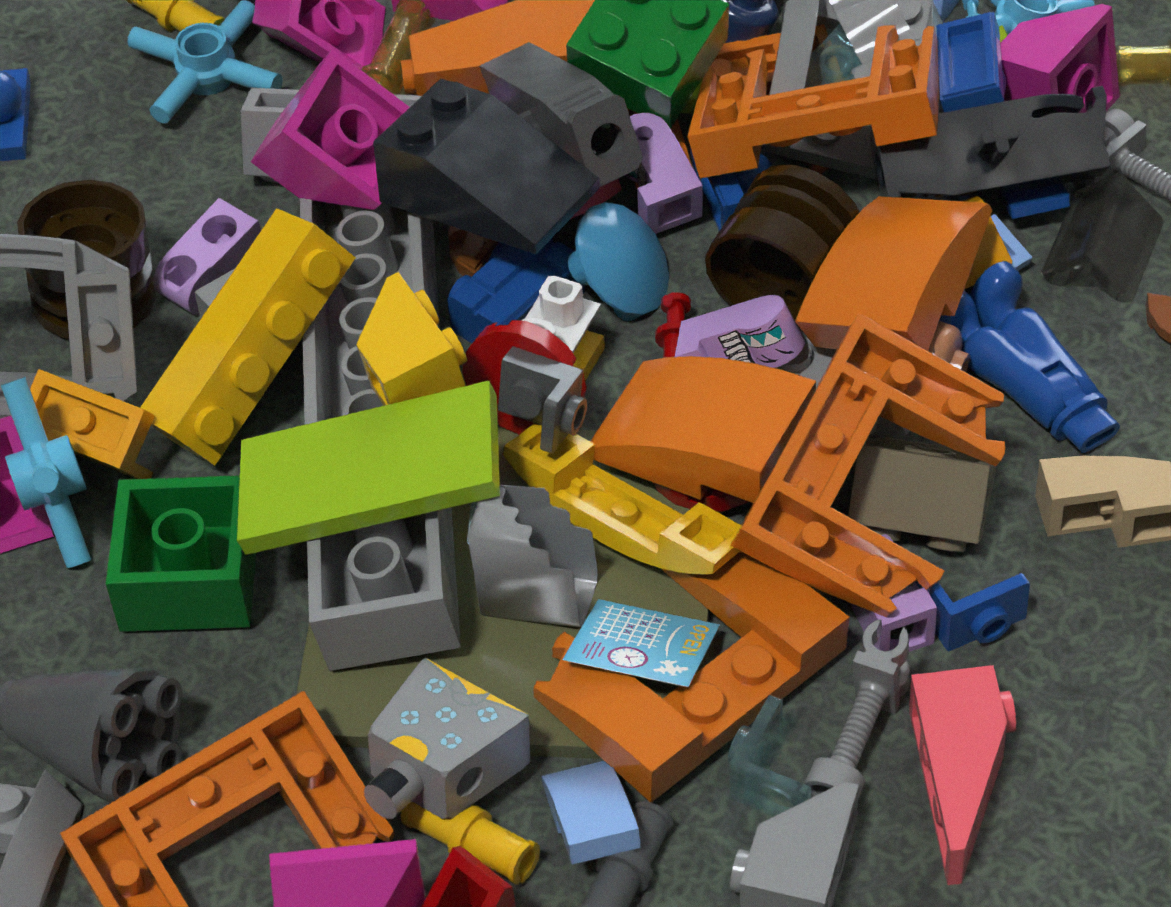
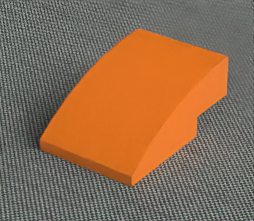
[795,196,992,351]
[590,356,816,503]

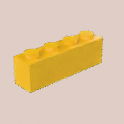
[140,208,356,466]

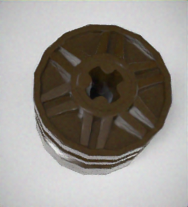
[705,165,859,328]
[17,180,157,339]

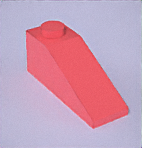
[909,665,1016,885]

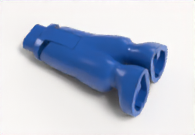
[939,261,1120,453]

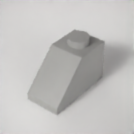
[730,782,859,907]

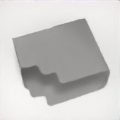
[467,485,598,628]

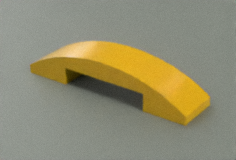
[503,423,741,574]

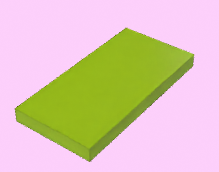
[237,381,500,555]

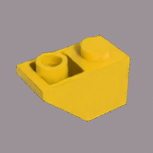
[356,272,467,406]

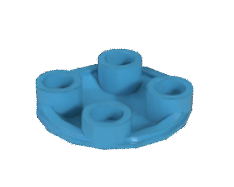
[567,202,669,321]

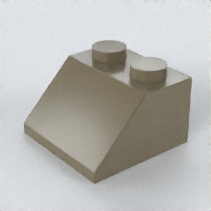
[848,437,997,552]

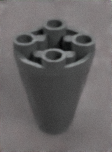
[0,667,183,803]

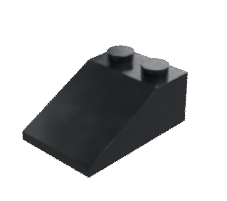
[373,79,600,254]

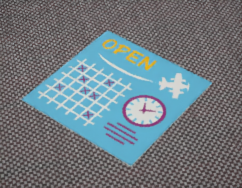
[562,599,720,687]

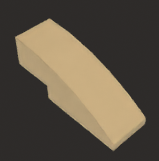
[1035,456,1171,548]

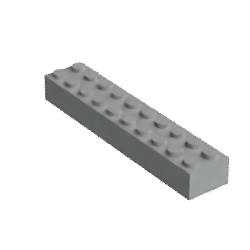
[300,198,461,671]

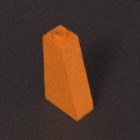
[400,0,595,96]

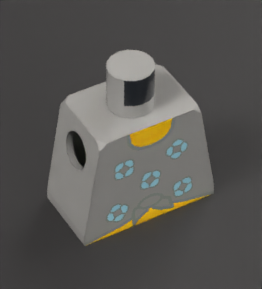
[364,657,530,819]

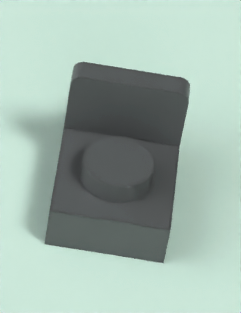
[498,346,587,454]

